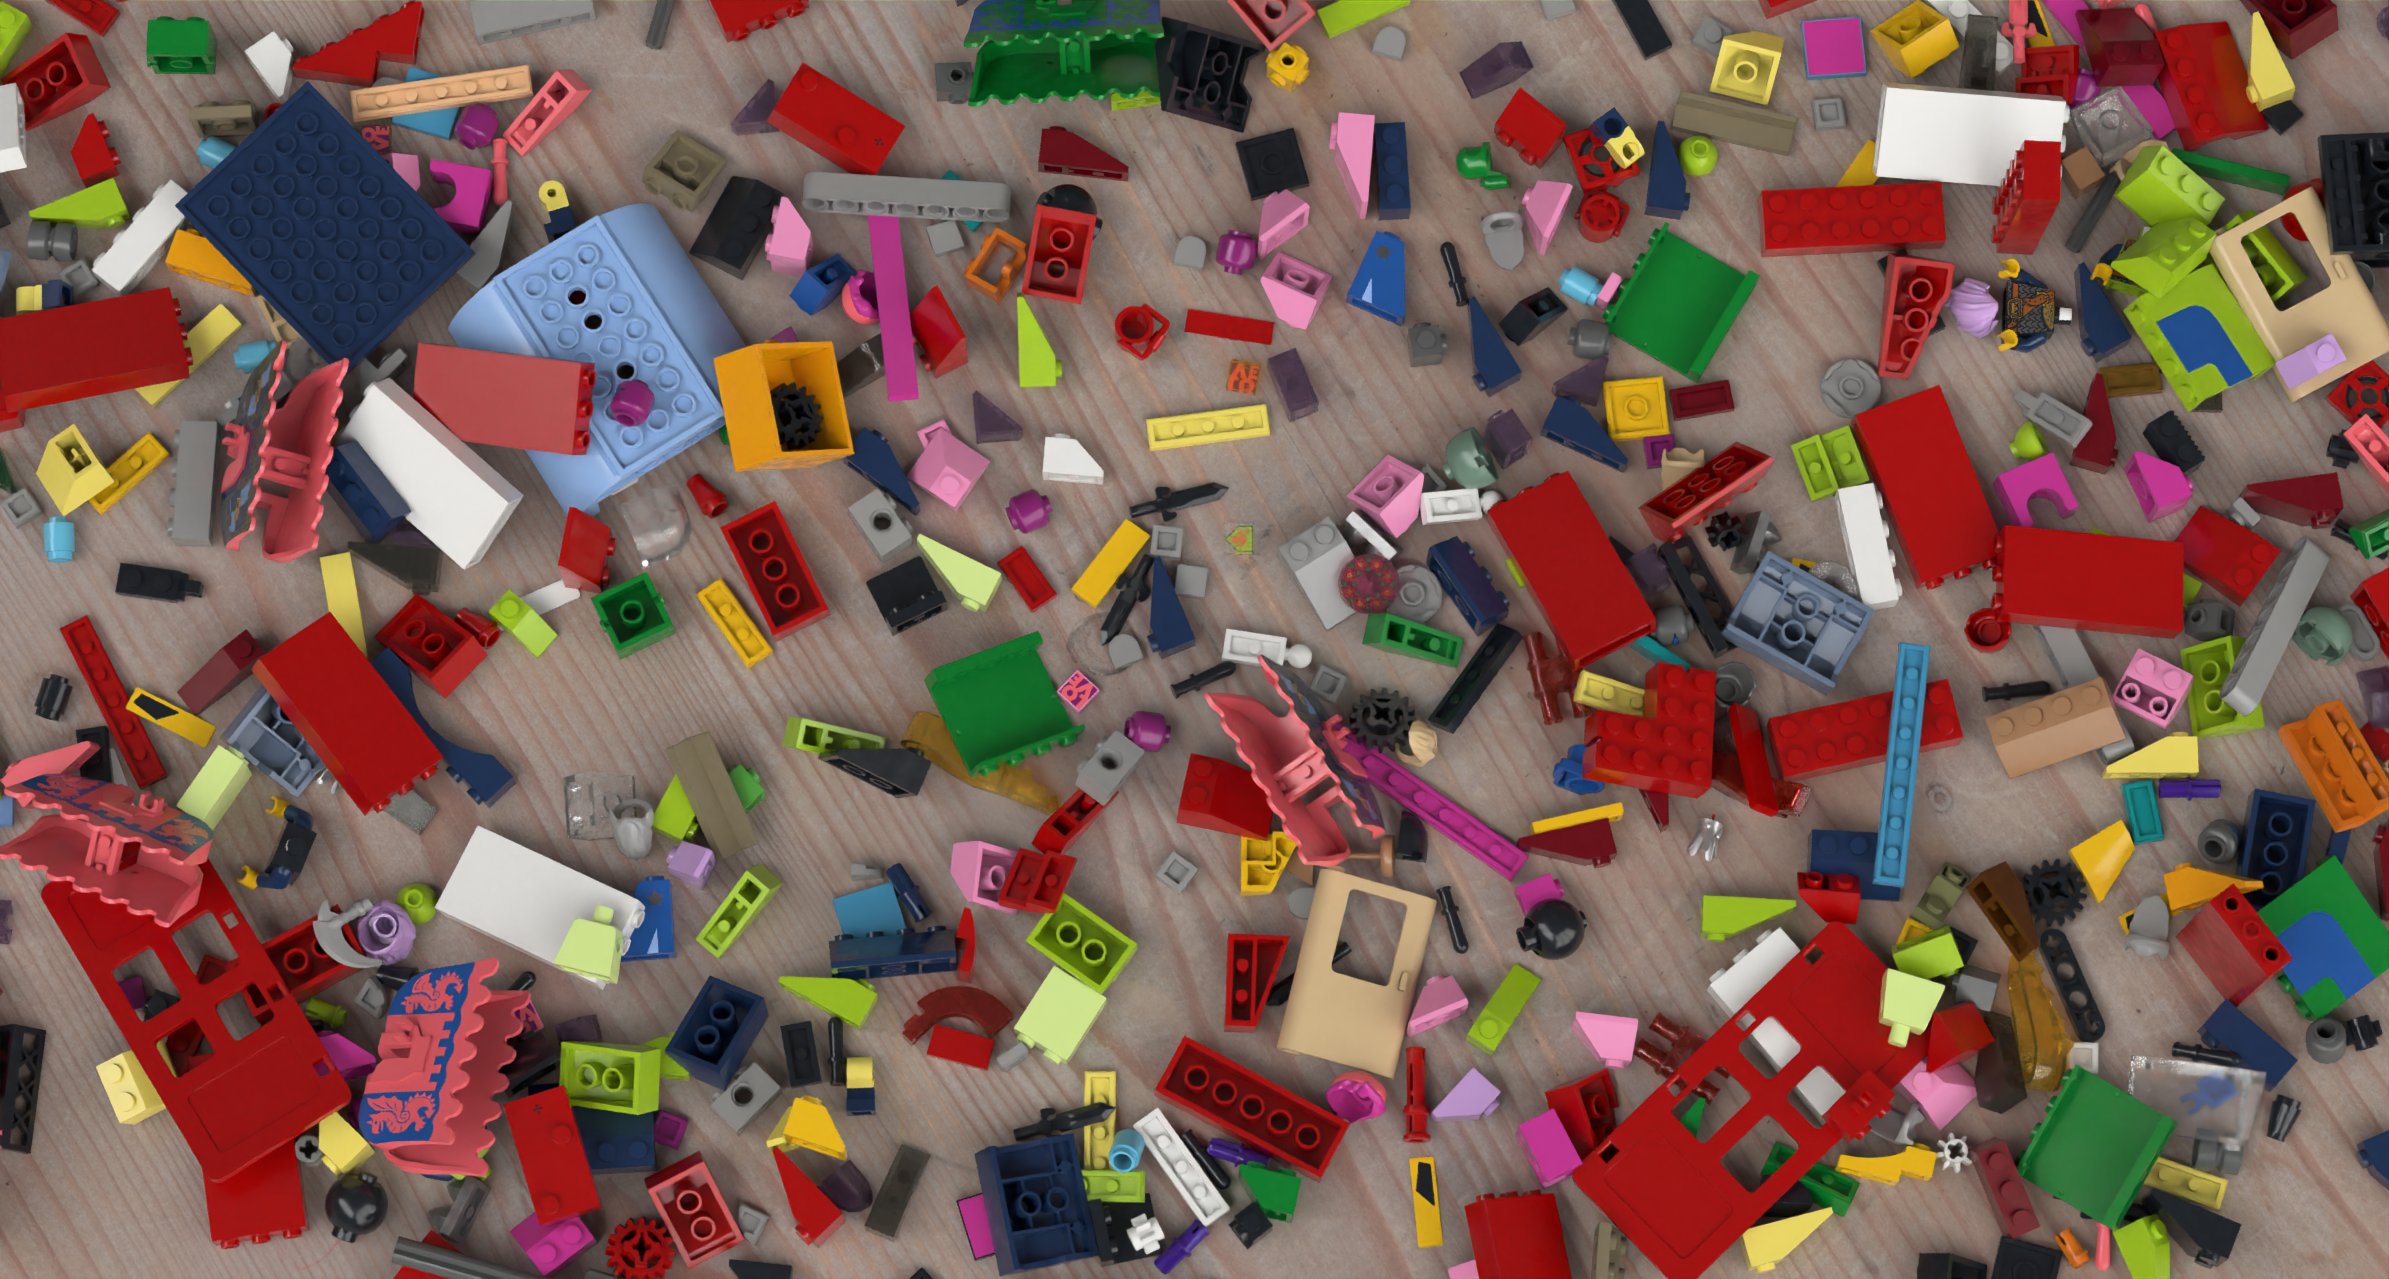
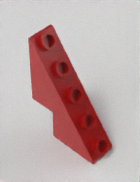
[292,1,425,88]

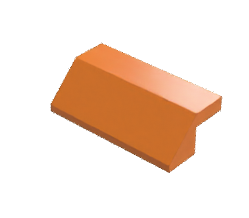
[2277,699,2389,833]

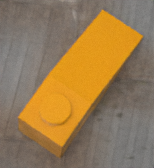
[165,229,257,297]
[2163,863,2264,911]

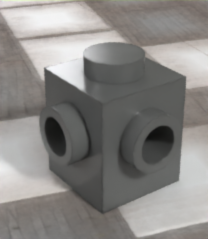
[935,62,974,104]
[1407,322,1448,367]
[2184,599,2235,641]
[1951,964,2001,1012]

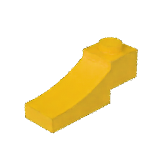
[1834,1143,1937,1186]

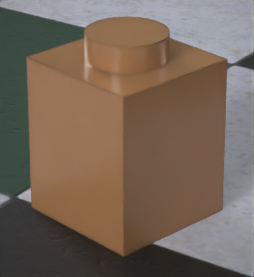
[2061,146,2105,199]

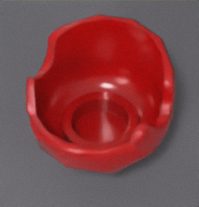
[1964,608,2012,654]

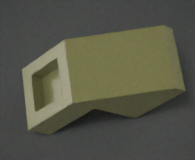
[1911,861,1971,930]

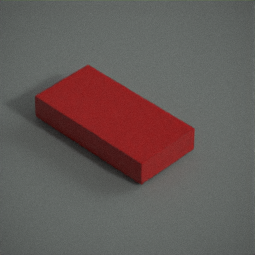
[997,546,1057,613]
[927,1024,995,1071]

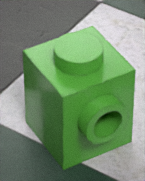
[726,764,766,814]

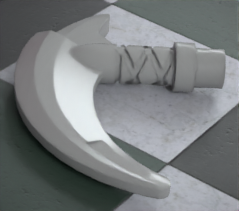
[313,897,383,968]

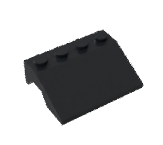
[1155,17,1266,133]

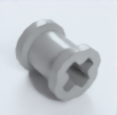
[294,1135,324,1168]

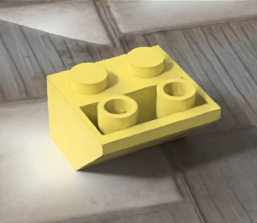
[36,424,115,516]

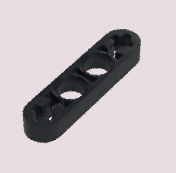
[2038,929,2105,1043]

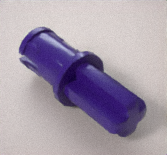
[2159,776,2221,801]
[1207,1137,1270,1170]
[1154,1219,1210,1275]

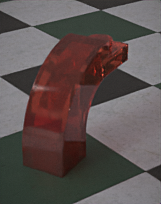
[1711,751,1812,819]
[902,986,1013,1047]

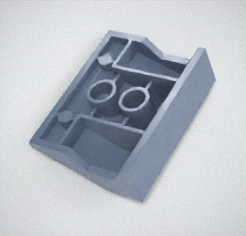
[1721,551,1875,696]
[219,684,324,798]

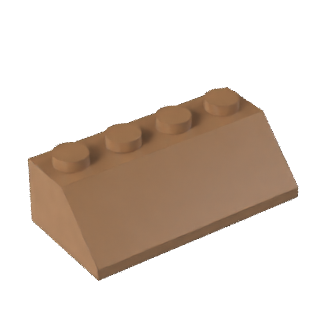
[1985,677,2127,779]

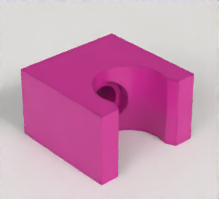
[429,159,493,237]
[1993,452,2079,527]
[1515,1108,1583,1190]

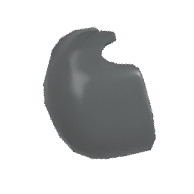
[1714,661,1757,710]

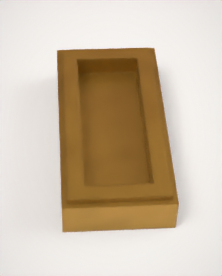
[2098,362,2163,399]

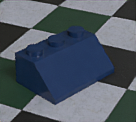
[325,440,412,549]
[1426,536,1510,637]
[1807,829,1901,902]
[665,976,769,1091]

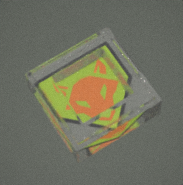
[1224,523,1255,555]

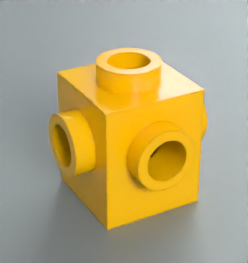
[1265,42,1310,93]

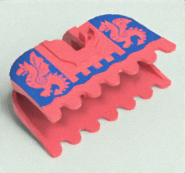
[0,774,213,927]
[359,958,531,1177]

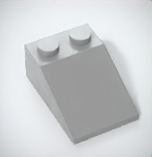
[1277,516,1375,631]

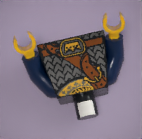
[1996,258,2072,353]
[237,796,317,890]

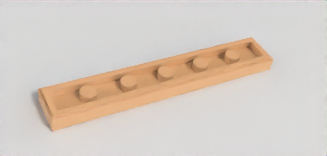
[350,65,534,122]

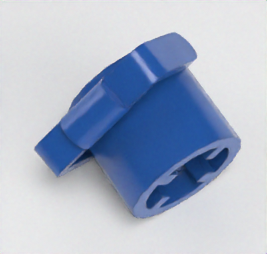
[1552,744,1605,795]

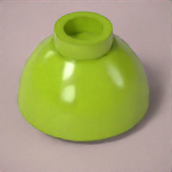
[1676,135,1718,176]
[2009,420,2049,461]
[395,882,438,925]

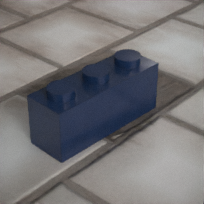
[1373,122,1411,221]
[2197,999,2298,1092]

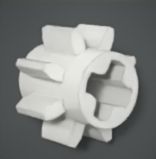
[1936,1133,1972,1173]
[1126,1213,1165,1254]

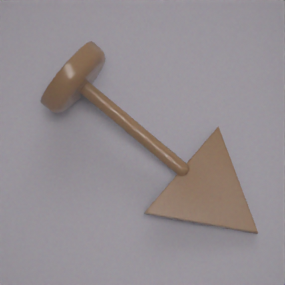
[1284,835,1395,886]

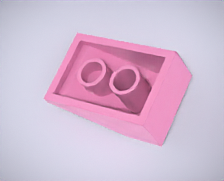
[1329,112,1375,220]

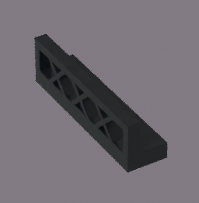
[1657,536,1738,659]
[0,1024,46,1154]

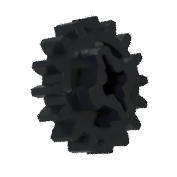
[770,383,824,450]
[1349,687,1416,753]
[2022,859,2087,927]

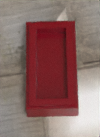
[1669,380,1735,421]

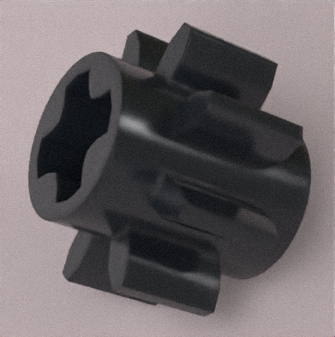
[2326,429,2359,469]
[1705,511,1745,551]
[2345,1015,2383,1052]

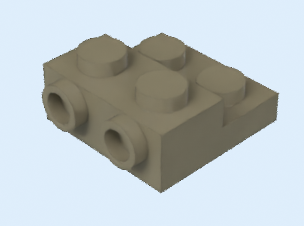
[190,100,259,138]
[642,130,728,212]
[1591,1222,1627,1279]

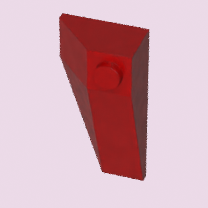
[1877,253,1955,380]
[1544,1068,1619,1163]

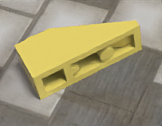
[2246,11,2296,112]
[2102,732,2199,779]
[1739,1207,1833,1274]

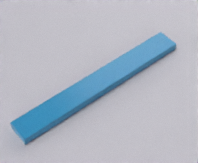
[1872,642,1930,888]

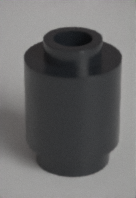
[34,674,73,722]

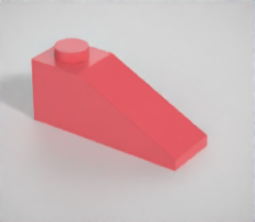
[502,69,592,156]
[2343,414,2389,494]
[0,741,101,810]

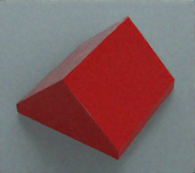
[1926,1001,1995,1073]

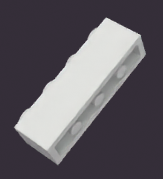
[92,180,191,296]
[1834,483,1902,610]

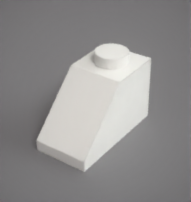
[244,31,295,104]
[1042,434,1104,485]

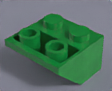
[1238,1161,1302,1223]

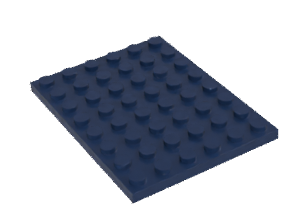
[175,81,476,379]

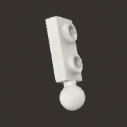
[1420,489,1503,525]
[1222,629,1312,668]

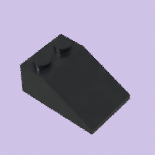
[818,747,932,798]
[2141,1188,2242,1269]

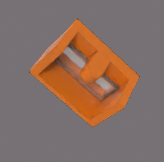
[964,227,1029,305]

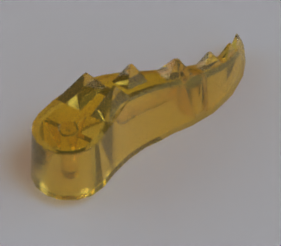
[900,711,1059,815]
[2008,929,2074,1092]

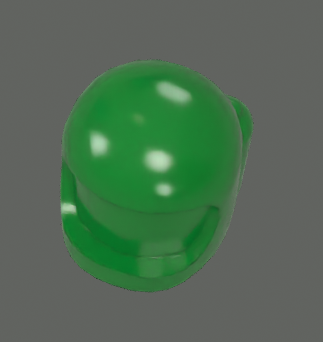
[1456,142,1511,190]

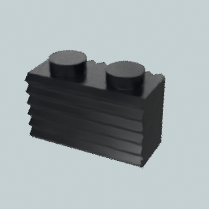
[2143,410,2205,475]

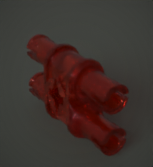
[1523,632,1593,725]
[1633,1012,1730,1105]

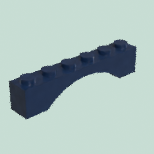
[371,647,516,808]

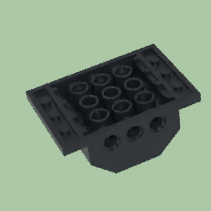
[2317,132,2389,269]

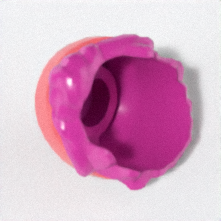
[841,269,879,325]
[1326,1070,1387,1124]

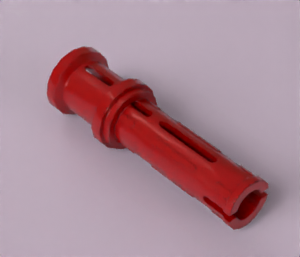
[1403,1047,1431,1143]

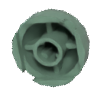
[1443,427,1499,489]
[2292,605,2353,666]

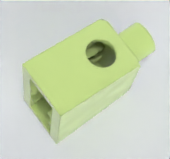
[554,905,623,984]
[1878,968,1945,1047]

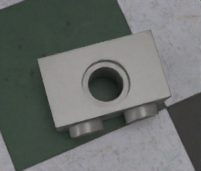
[847,488,914,564]
[1075,730,1145,806]
[710,1062,783,1136]

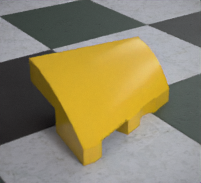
[2068,819,2135,904]
[1240,831,1296,896]

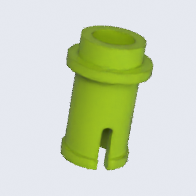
[306,997,348,1028]

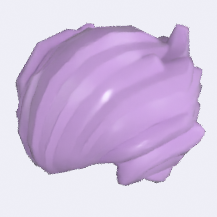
[1943,278,1999,338]
[355,898,416,966]

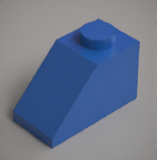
[789,254,858,316]

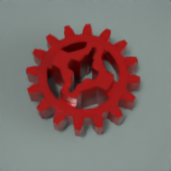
[605,1217,675,1279]

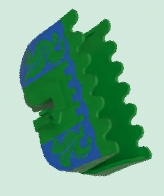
[964,0,1164,107]

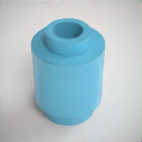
[196,135,238,169]
[1558,266,1604,307]
[233,339,276,374]
[43,517,75,563]
[1109,1129,1145,1173]

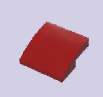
[2015,44,2080,104]
[998,848,1077,913]
[955,907,976,984]

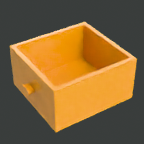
[713,339,854,472]

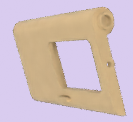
[2209,186,2389,403]
[1276,866,1437,1081]

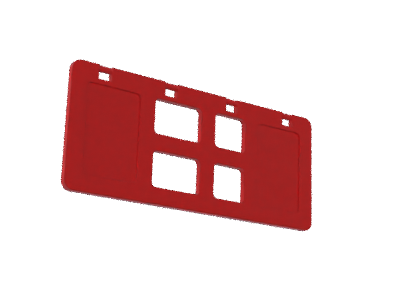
[41,841,352,1183]
[1572,921,1933,1279]

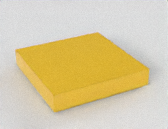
[1602,376,1670,442]

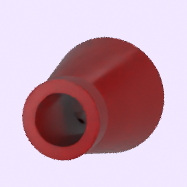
[686,473,729,519]
[455,608,501,649]

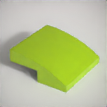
[1790,425,1872,502]

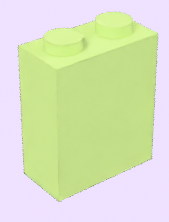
[176,745,252,831]
[1014,965,1107,1065]

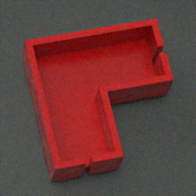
[1582,662,1716,799]

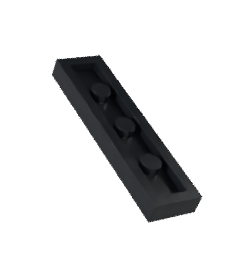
[1428,623,1523,734]

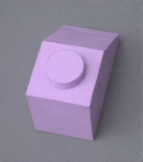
[2274,333,2346,390]
[666,841,717,890]
[1430,1067,1501,1122]

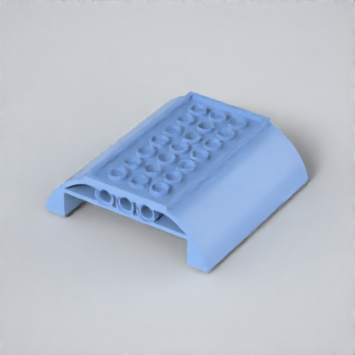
[448,203,746,517]

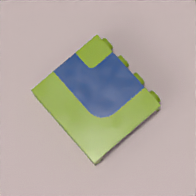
[2123,263,2276,412]

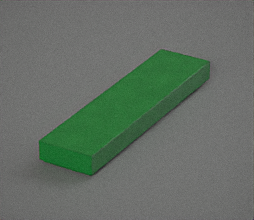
[2171,148,2290,195]

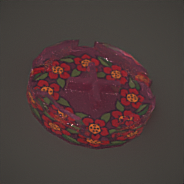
[1338,553,1400,615]

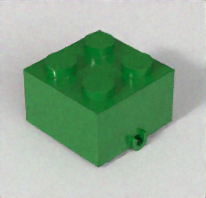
[146,16,217,75]
[591,572,675,660]

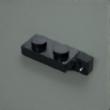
[115,563,204,603]

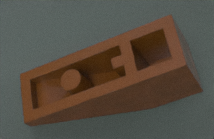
[1966,861,2039,963]

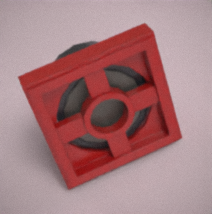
[1563,128,1640,193]
[2325,360,2389,429]

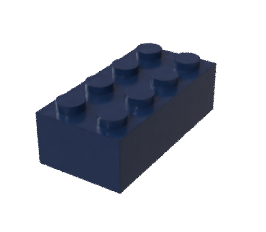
[2235,789,2316,911]

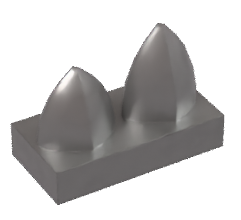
[1343,509,1404,573]
[1730,510,1781,574]
[428,1175,491,1245]

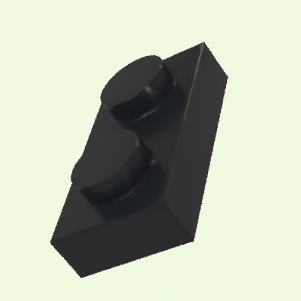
[780,1021,822,1089]

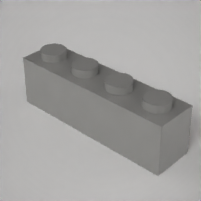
[469,0,596,45]
[167,420,221,547]

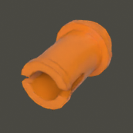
[2053,1227,2090,1269]

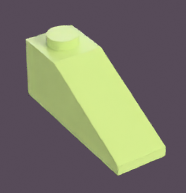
[917,534,1002,612]

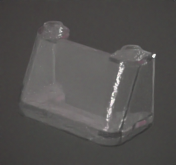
[2127,1055,2267,1151]

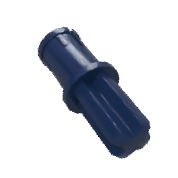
[886,863,933,923]

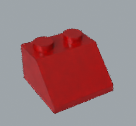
[1494,87,1567,169]

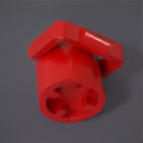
[1574,190,1630,243]
[1115,304,1170,361]

